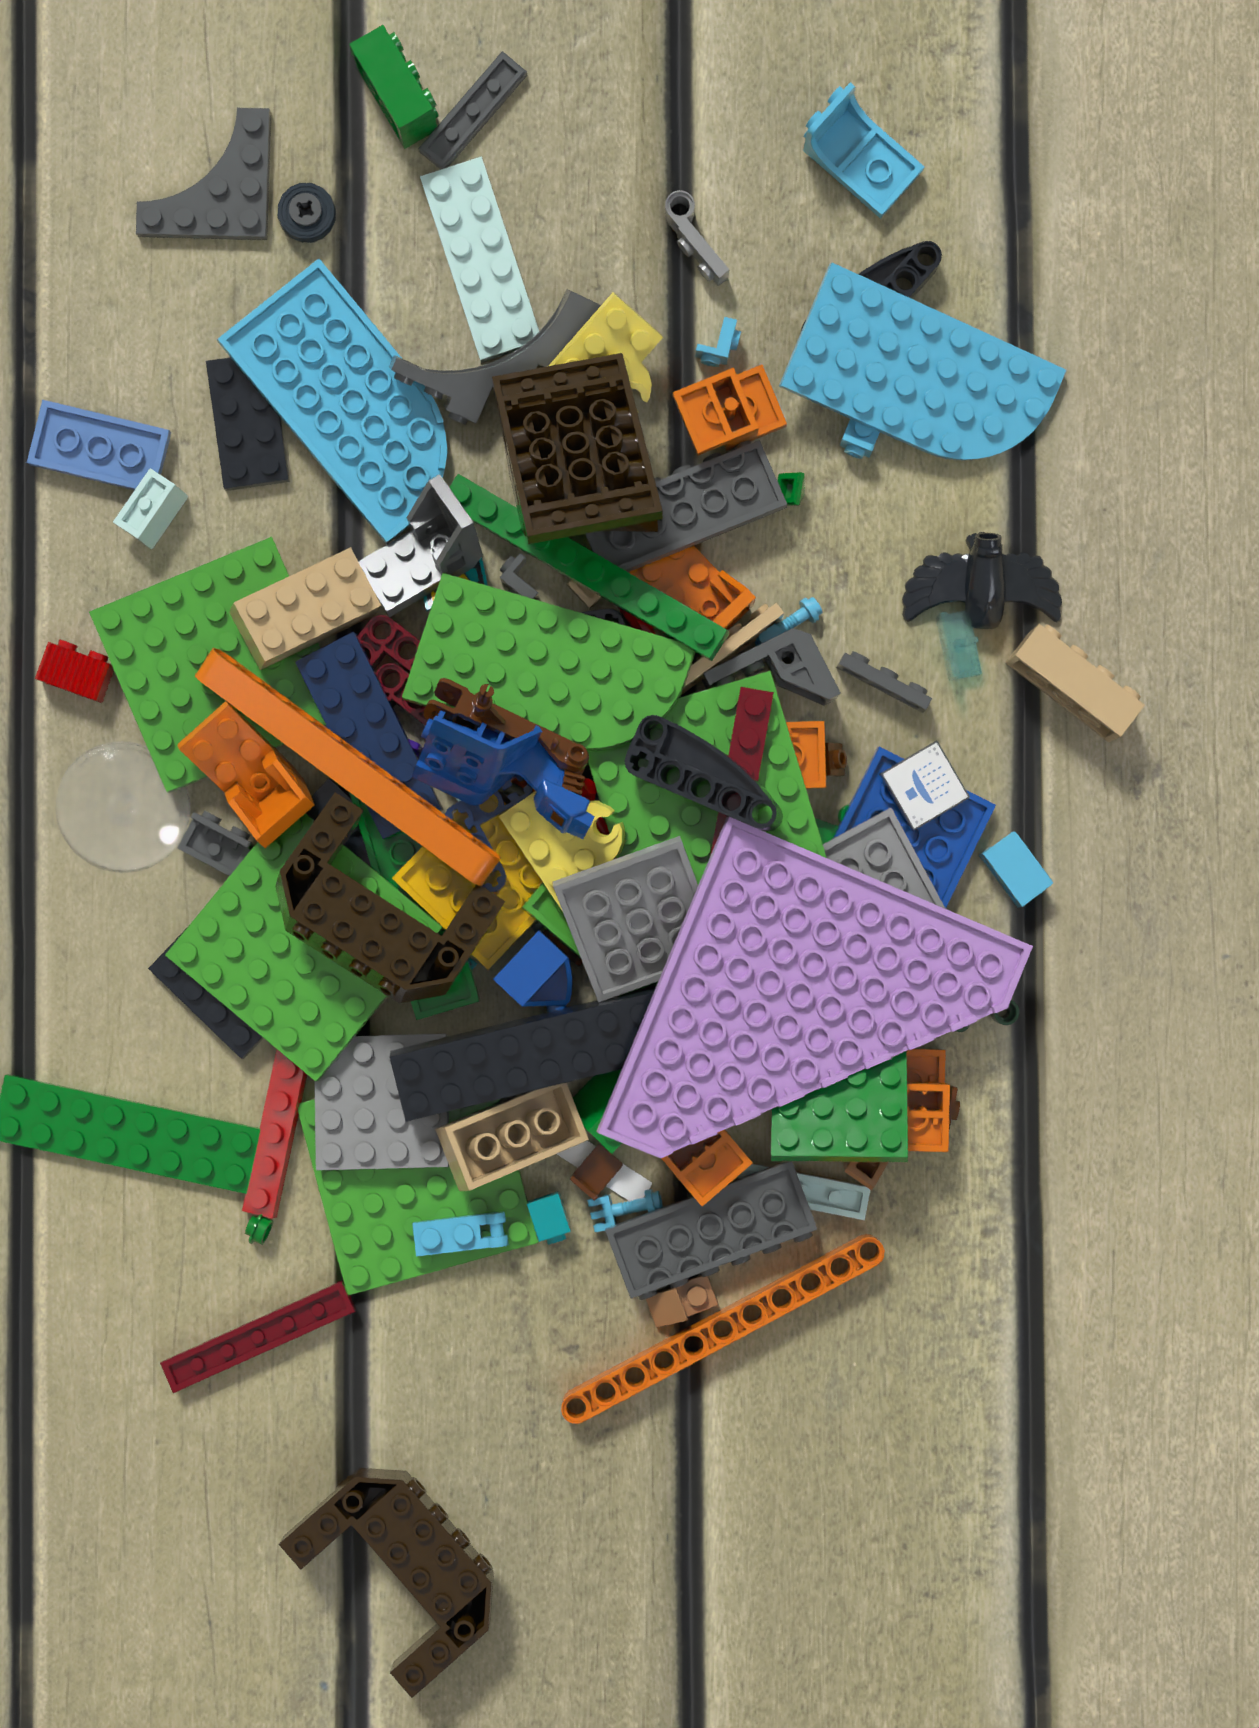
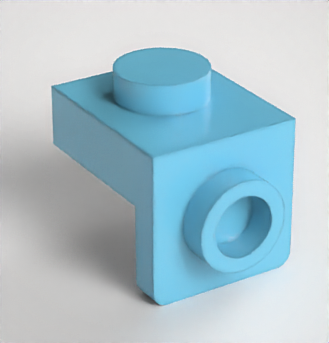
[695,317,741,367]

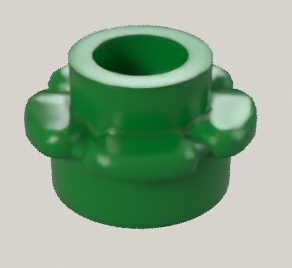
[245,1214,273,1245]

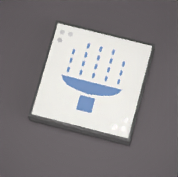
[879,741,970,831]

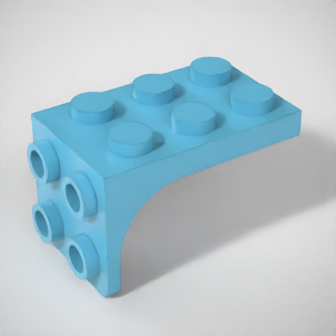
[803,82,925,219]

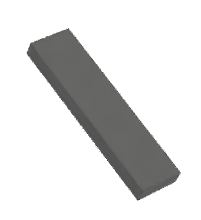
[418,51,527,170]

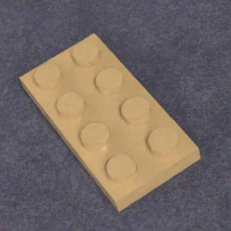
[680,603,784,696]

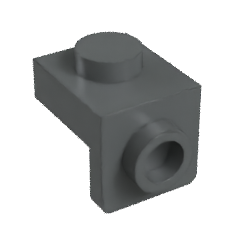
[500,553,539,600]

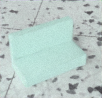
[113,468,188,549]

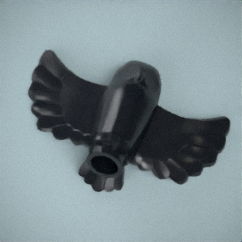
[902,532,1062,629]

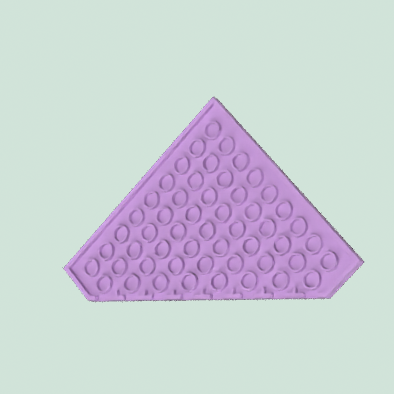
[596,817,1033,1158]

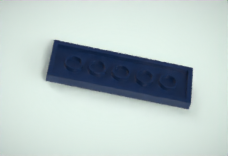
[295,632,444,839]

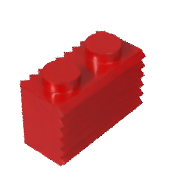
[35,639,114,703]

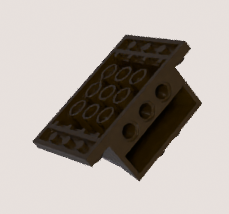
[492,353,663,544]

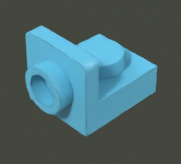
[839,419,880,459]

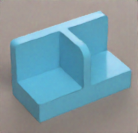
[979,832,1053,908]

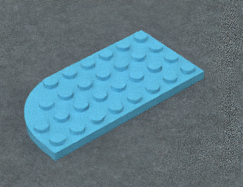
[217,259,447,544]
[779,263,1066,460]

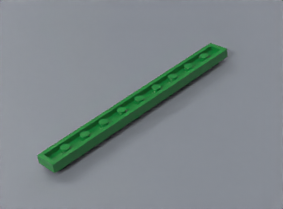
[449,474,730,661]

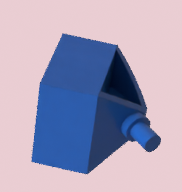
[493,930,573,1012]

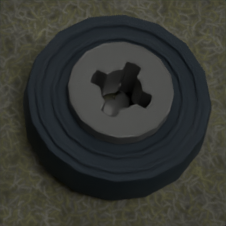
[277,183,336,243]

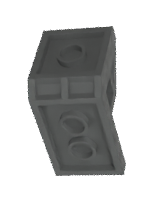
[358,474,483,617]
[702,628,841,706]

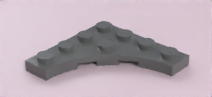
[136,108,271,240]

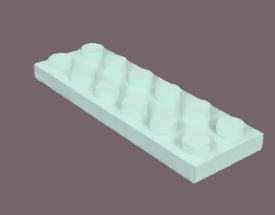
[420,156,539,363]

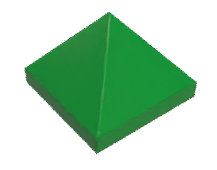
[778,472,805,506]

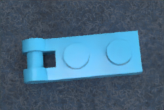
[412,1211,509,1257]

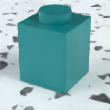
[527,1191,571,1245]

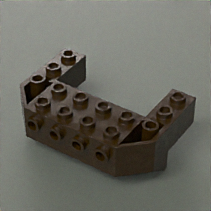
[275,792,505,1004]
[278,1468,494,1698]

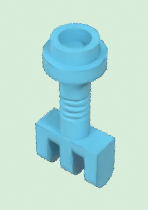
[755,597,823,646]
[587,1189,663,1232]

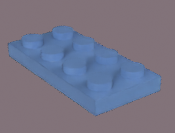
[27,400,171,490]

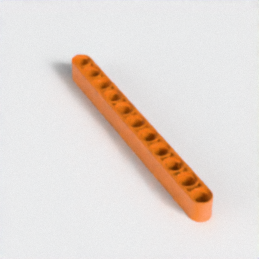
[195,648,501,886]
[561,1234,885,1424]

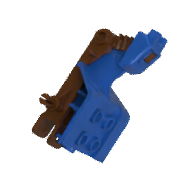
[411,678,595,839]

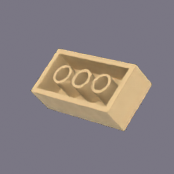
[229,548,382,670]
[1006,624,1145,742]
[435,1082,589,1191]

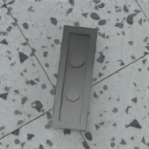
[836,651,932,713]

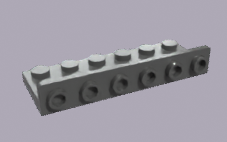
[585,440,787,572]
[605,1161,817,1300]

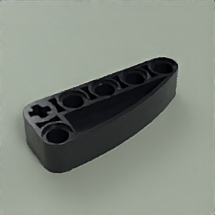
[800,241,942,334]
[625,715,783,832]

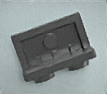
[177,810,255,876]

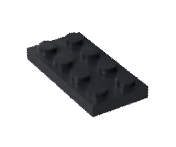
[206,357,290,491]

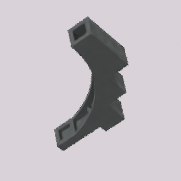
[389,289,601,425]

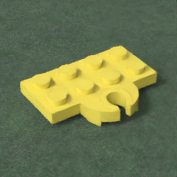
[549,292,663,412]
[499,791,626,910]

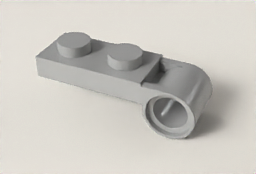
[665,190,729,286]

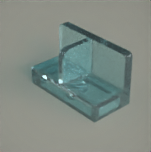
[936,611,982,681]

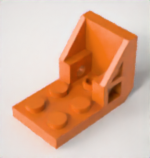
[629,546,756,630]
[177,701,315,848]

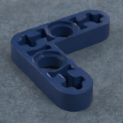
[445,774,533,893]

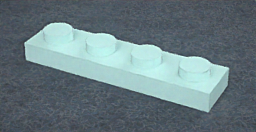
[737,1164,870,1220]

